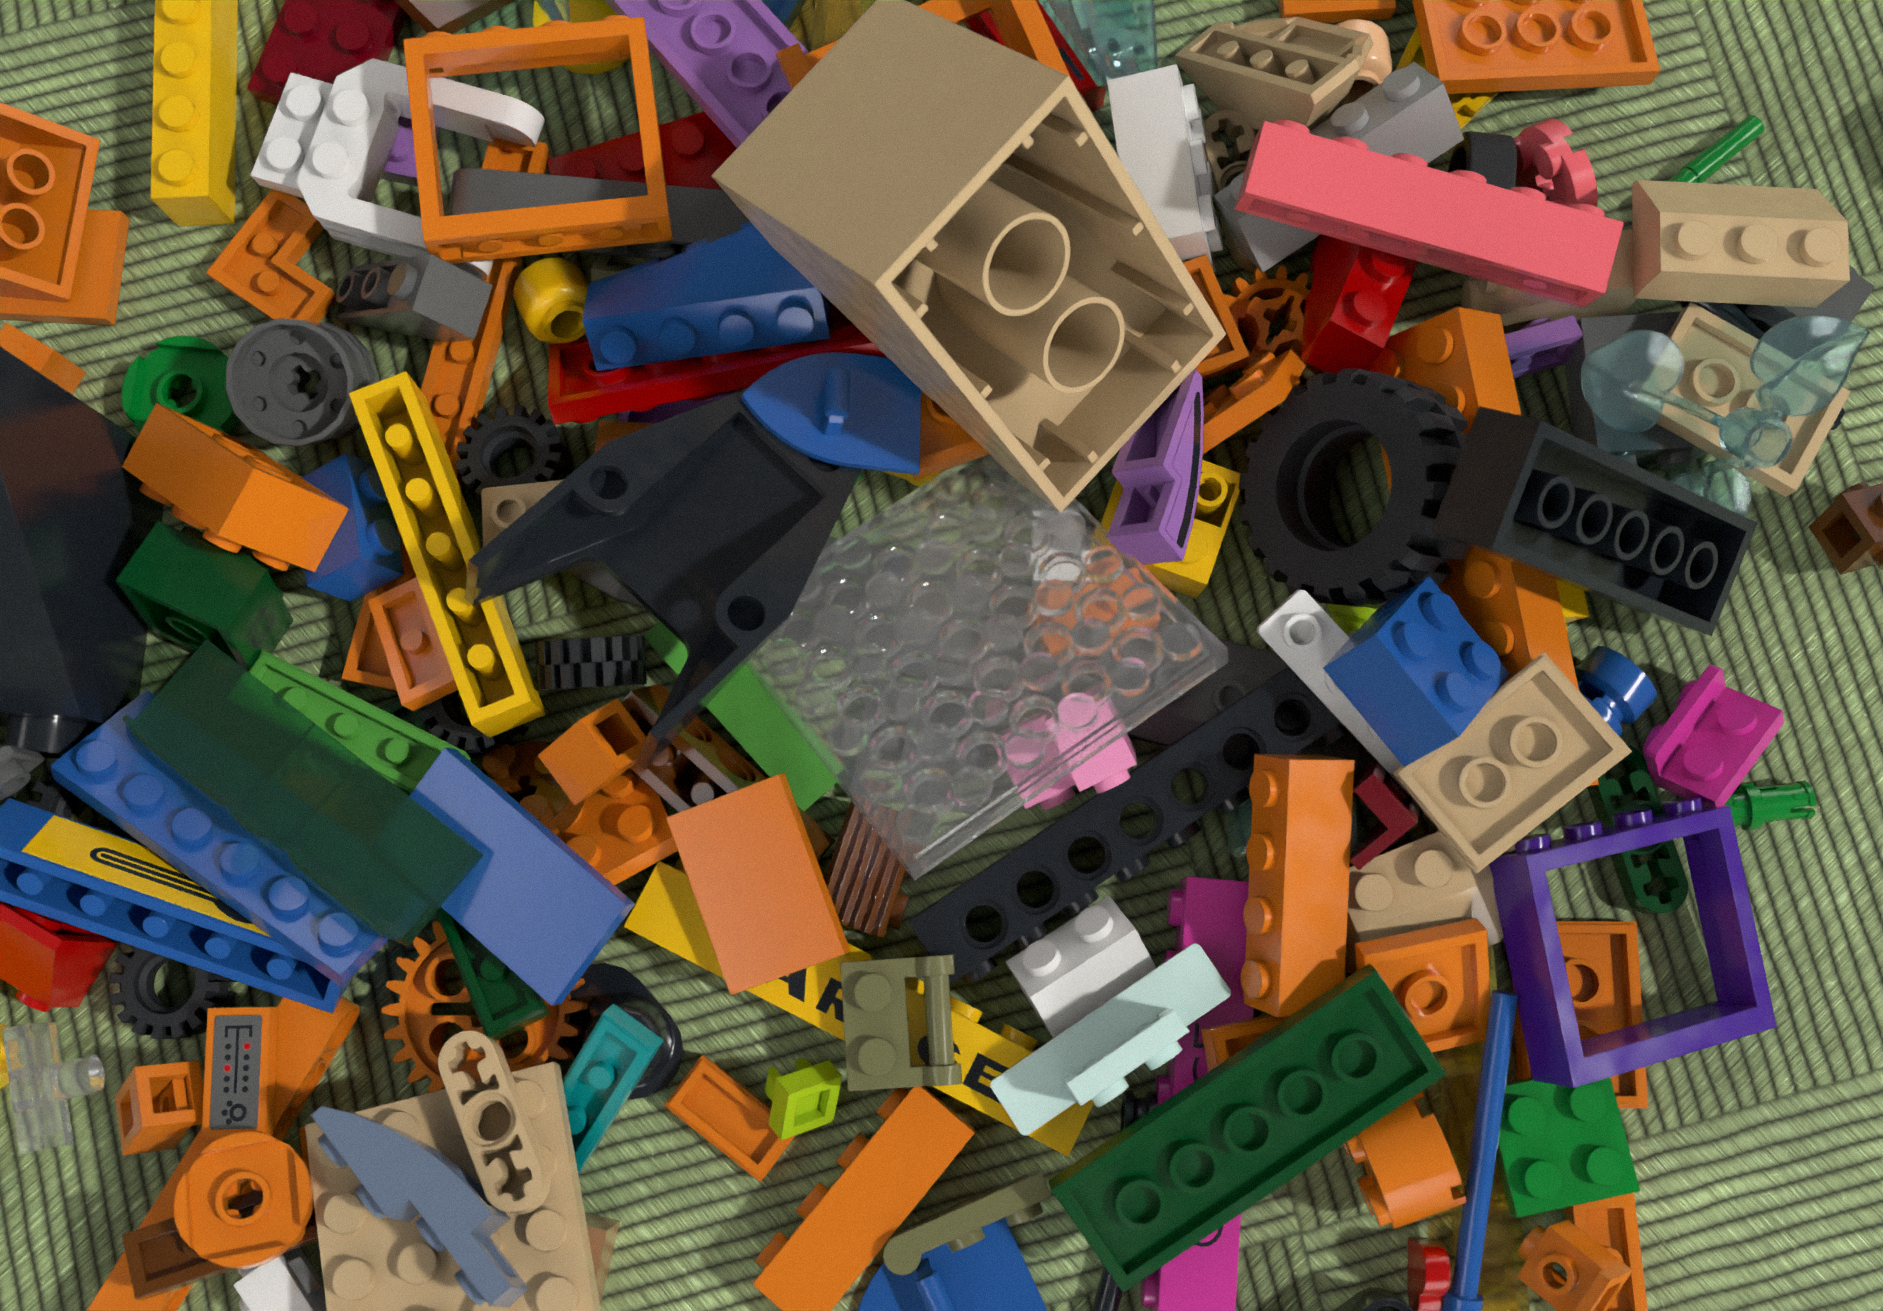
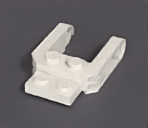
[250,58,545,280]

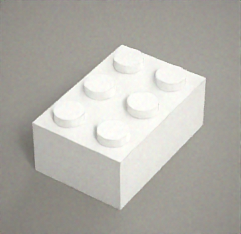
[1107,64,1223,272]

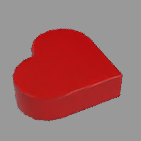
[1407,1238,1451,1311]

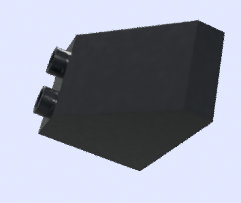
[0,346,164,759]

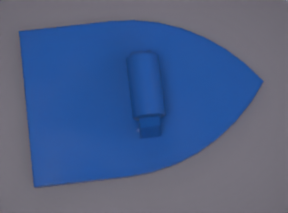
[741,352,921,475]
[858,1217,1047,1311]

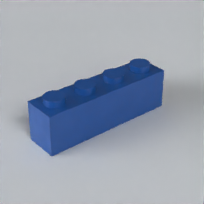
[582,221,830,371]

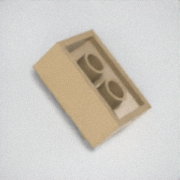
[1632,180,1850,308]

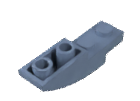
[311,1106,529,1307]

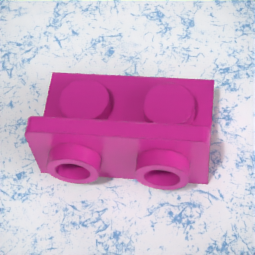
[1643,664,1784,807]

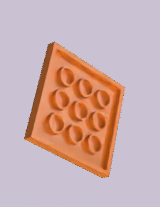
[1412,0,1661,94]

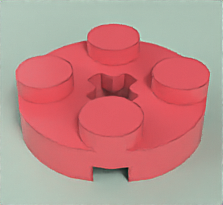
[1513,118,1598,207]

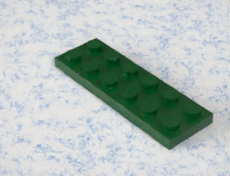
[1048,963,1446,1293]

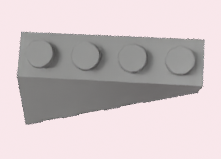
[1213,62,1464,273]

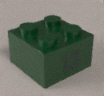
[116,521,294,673]

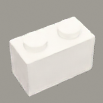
[1006,895,1156,1038]

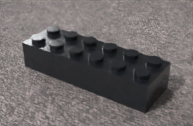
[1431,406,1758,636]

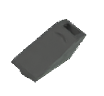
[334,254,493,342]

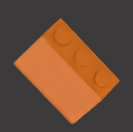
[0,102,100,302]

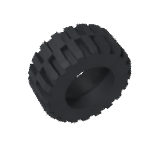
[1239,369,1471,608]

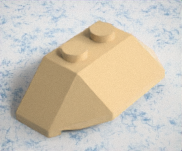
[1174,17,1373,131]
[1345,828,1515,974]

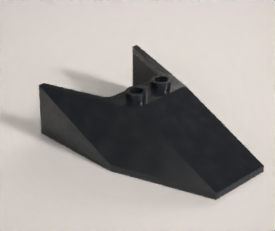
[464,387,862,770]

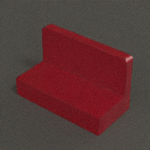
[1350,760,1421,870]

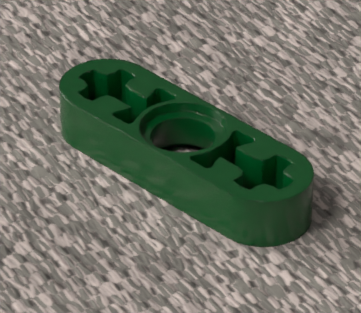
[1587,743,1688,914]

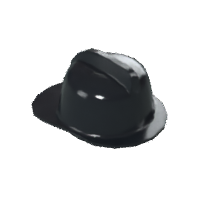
[563,963,684,1100]

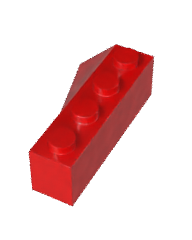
[1300,166,1428,374]

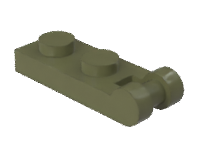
[883,1169,1052,1275]

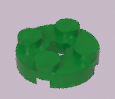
[121,336,240,436]

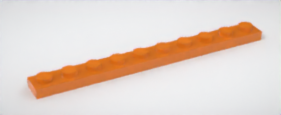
[341,137,551,693]

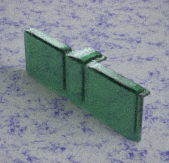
[122,639,484,946]

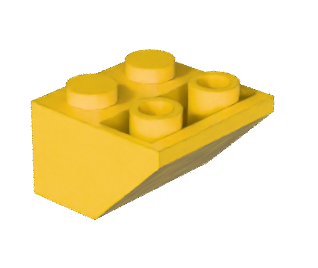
[1091,460,1240,599]

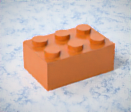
[122,403,349,572]

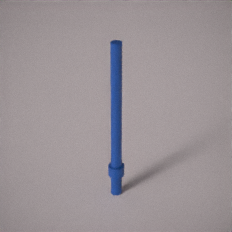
[1442,990,1518,1311]

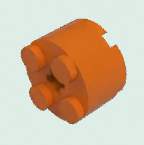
[1342,1091,1466,1230]

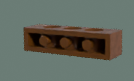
[622,684,836,862]

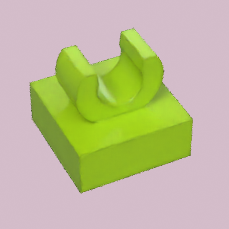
[765,1058,842,1140]

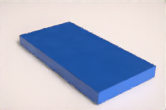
[373,748,635,1006]

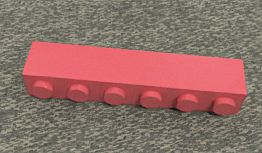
[1234,120,1624,308]

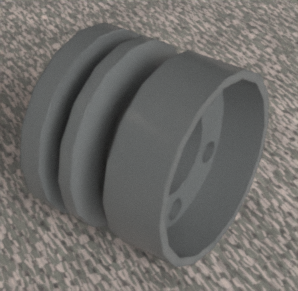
[225,318,379,446]

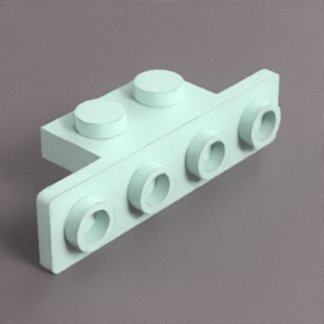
[990,944,1231,1136]

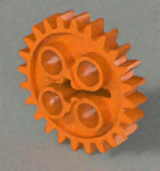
[382,921,587,1094]

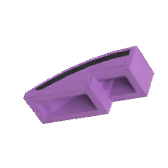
[1107,369,1204,566]

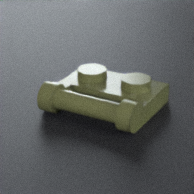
[840,955,962,1091]

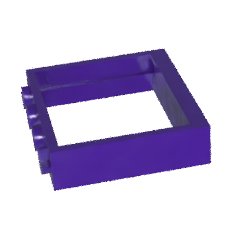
[1489,797,1777,1088]

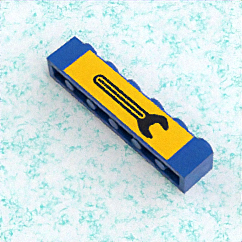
[0,798,354,1014]

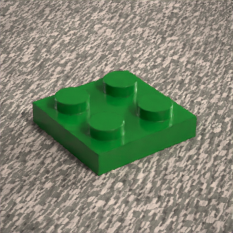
[1496,1077,1640,1218]

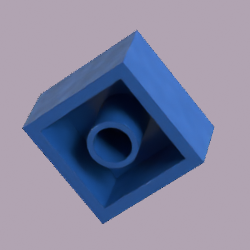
[1323,576,1509,767]

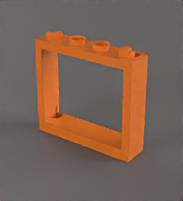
[403,15,673,264]

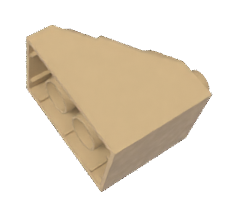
[712,0,1226,513]

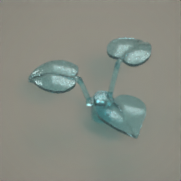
[1581,315,1870,517]

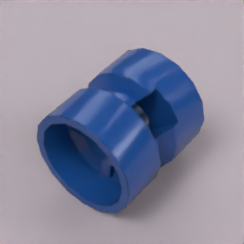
[1574,646,1657,737]

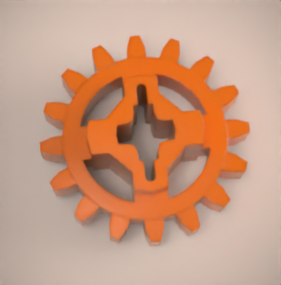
[1223,266,1321,387]

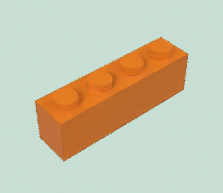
[1241,754,1354,1017]
[752,1086,975,1311]

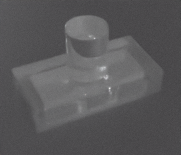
[2,1022,105,1155]

